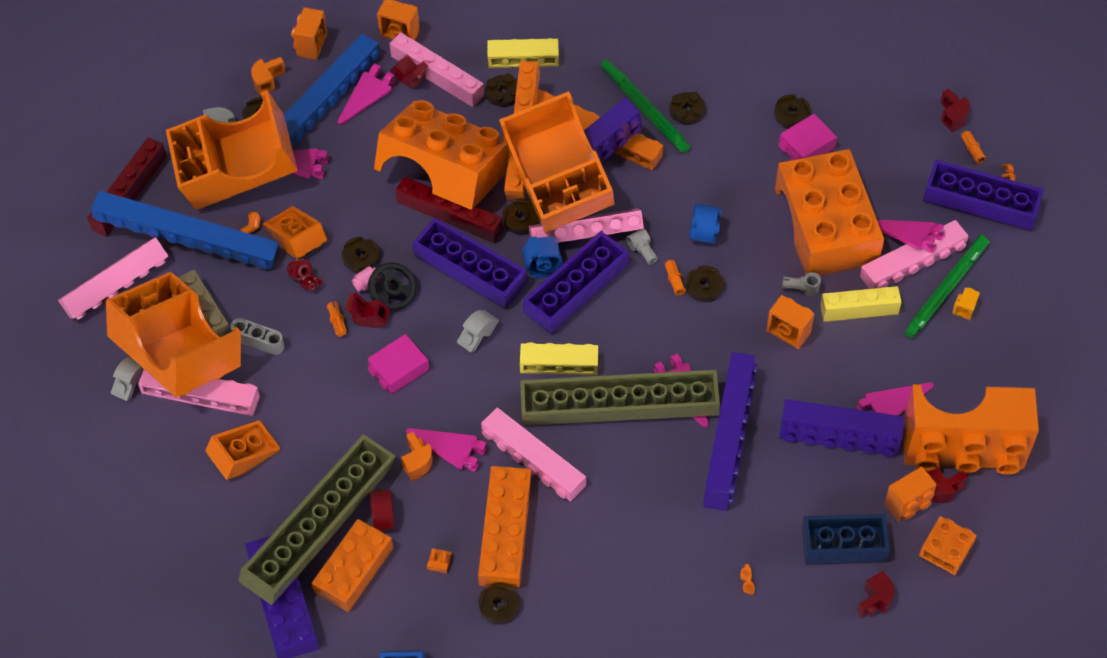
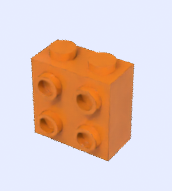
[919,516,977,576]

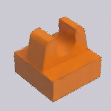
[427,548,452,574]

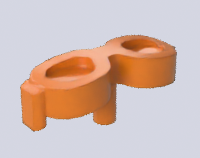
[1001,164,1015,181]
[740,564,755,595]

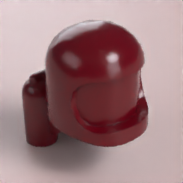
[287,259,322,291]

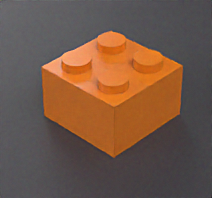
[377,0,420,41]
[291,7,327,60]
[766,295,815,349]
[884,466,937,522]

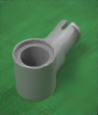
[626,229,658,265]
[782,272,821,297]

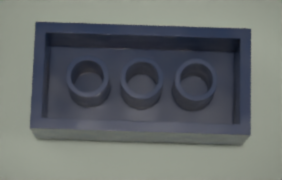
[802,514,890,564]

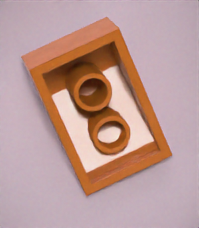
[263,206,327,259]
[205,420,281,480]

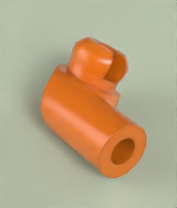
[240,212,261,234]

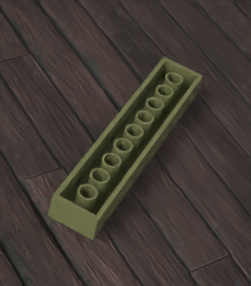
[520,370,720,426]
[238,434,395,605]

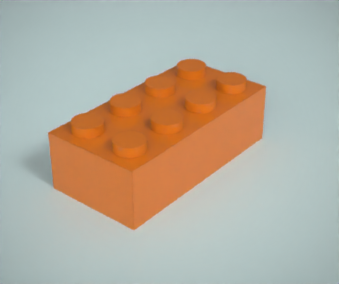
[312,519,393,612]

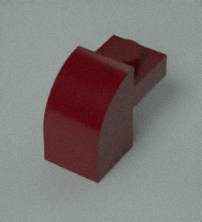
[389,55,428,88]
[940,89,970,133]
[345,292,390,328]
[928,467,968,503]
[371,489,394,530]
[857,571,895,618]

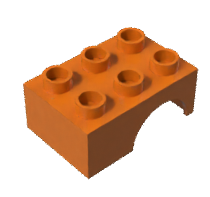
[166,90,298,210]
[499,91,615,233]
[374,100,509,210]
[775,149,884,276]
[106,271,241,398]
[903,384,1039,475]

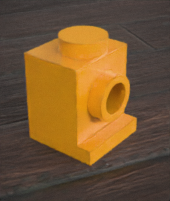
[952,287,980,320]

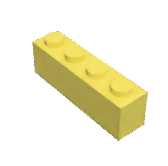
[487,38,559,68]
[820,286,902,322]
[520,342,598,375]

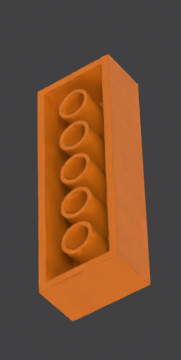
[478,466,531,589]

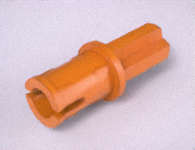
[961,131,986,164]
[665,260,686,296]
[327,301,347,337]

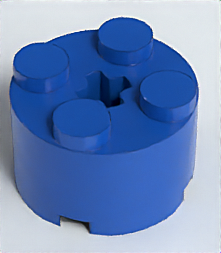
[689,203,722,244]
[522,236,563,278]

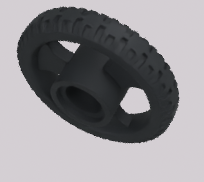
[368,262,417,311]

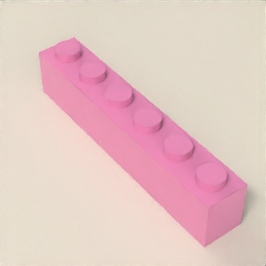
[390,33,484,107]
[528,208,644,243]
[860,220,968,289]
[58,238,168,320]
[138,369,260,416]
[481,407,586,502]

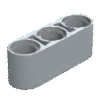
[231,318,285,355]

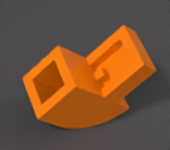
[251,57,286,96]
[401,432,433,482]

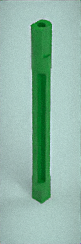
[600,59,691,153]
[904,234,990,339]

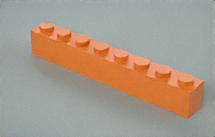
[504,61,540,201]
[537,89,663,171]

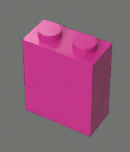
[779,114,837,160]
[367,334,429,394]

